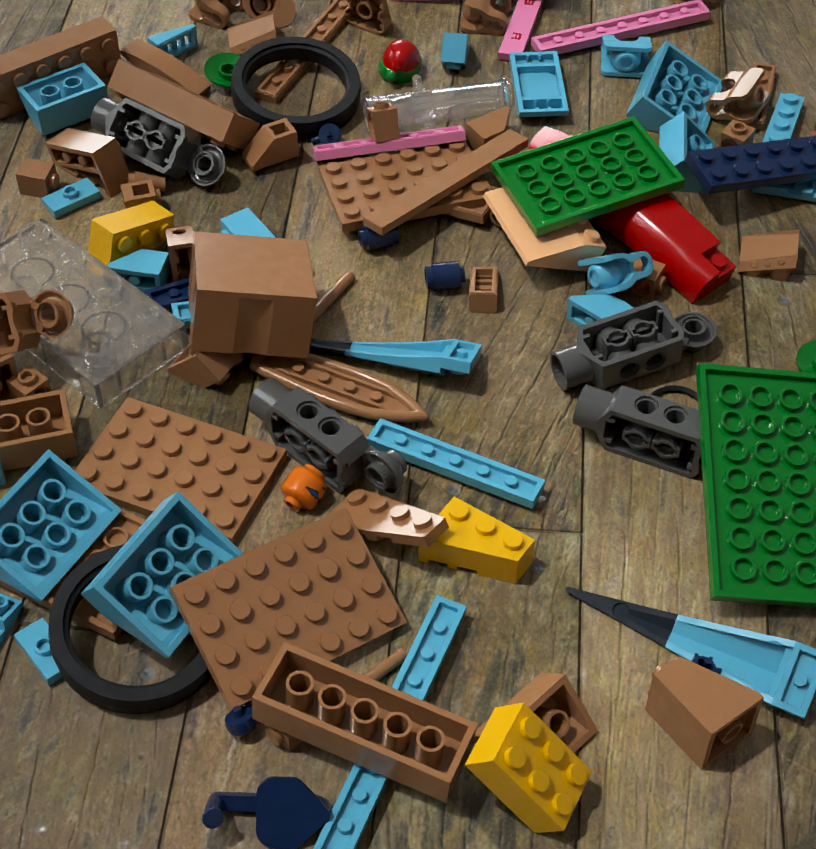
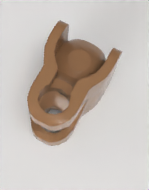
[188,0,243,29]
[460,0,512,36]
[705,68,770,124]

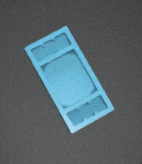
[509,51,569,117]

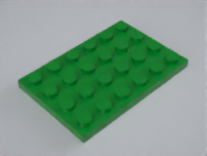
[491,116,685,237]

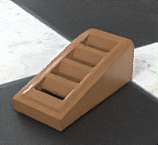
[469,267,498,313]

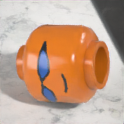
[281,464,327,512]

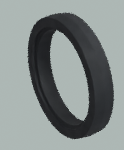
[231,37,361,140]
[48,545,212,714]

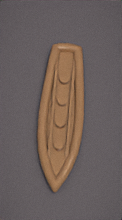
[249,353,430,423]

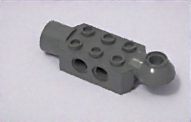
[91,97,226,186]
[550,301,717,390]
[249,378,407,495]
[573,384,702,479]

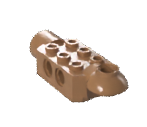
[0,290,75,355]

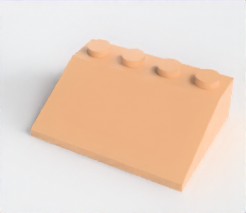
[483,187,606,272]

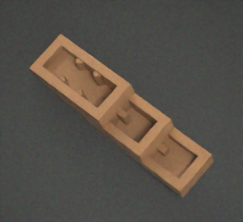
[120,38,212,96]

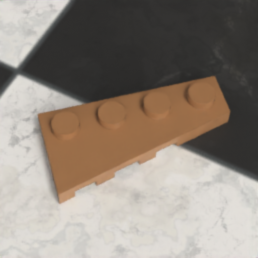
[323,488,449,547]

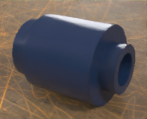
[358,225,399,251]
[424,261,465,291]

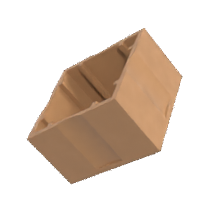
[188,231,317,358]

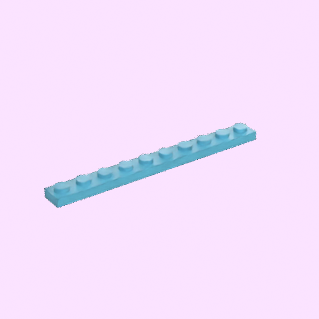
[313,595,467,849]

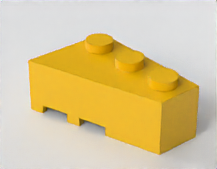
[86,201,175,281]
[418,496,535,584]

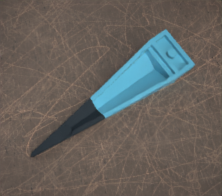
[309,338,482,377]
[565,587,816,720]

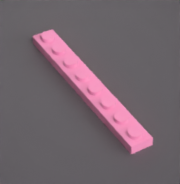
[531,0,711,54]

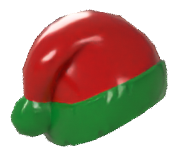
[378,39,422,84]

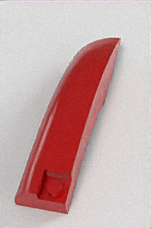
[529,126,736,304]

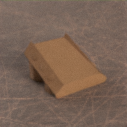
[345,0,393,35]
[227,10,277,56]
[737,229,800,281]

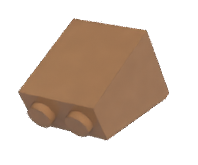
[645,656,764,770]

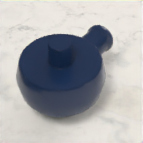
[311,123,342,145]
[225,703,258,736]

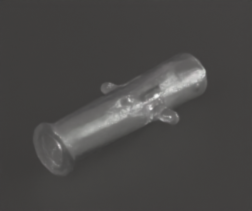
[362,74,512,135]

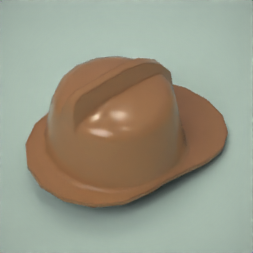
[242,0,296,28]

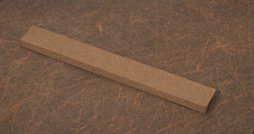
[254,0,350,104]
[363,129,529,236]

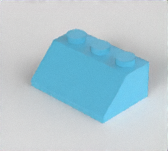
[16,63,108,136]
[659,111,715,194]

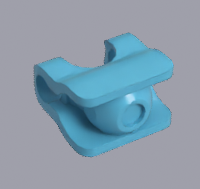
[601,34,652,78]
[577,251,653,295]

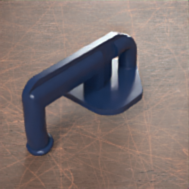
[202,776,331,849]

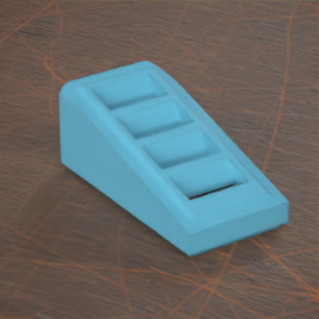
[147,24,198,57]

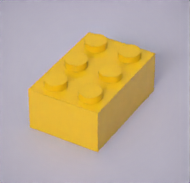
[465,702,592,833]

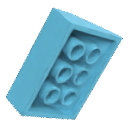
[626,40,722,133]
[0,449,122,602]
[81,491,243,658]

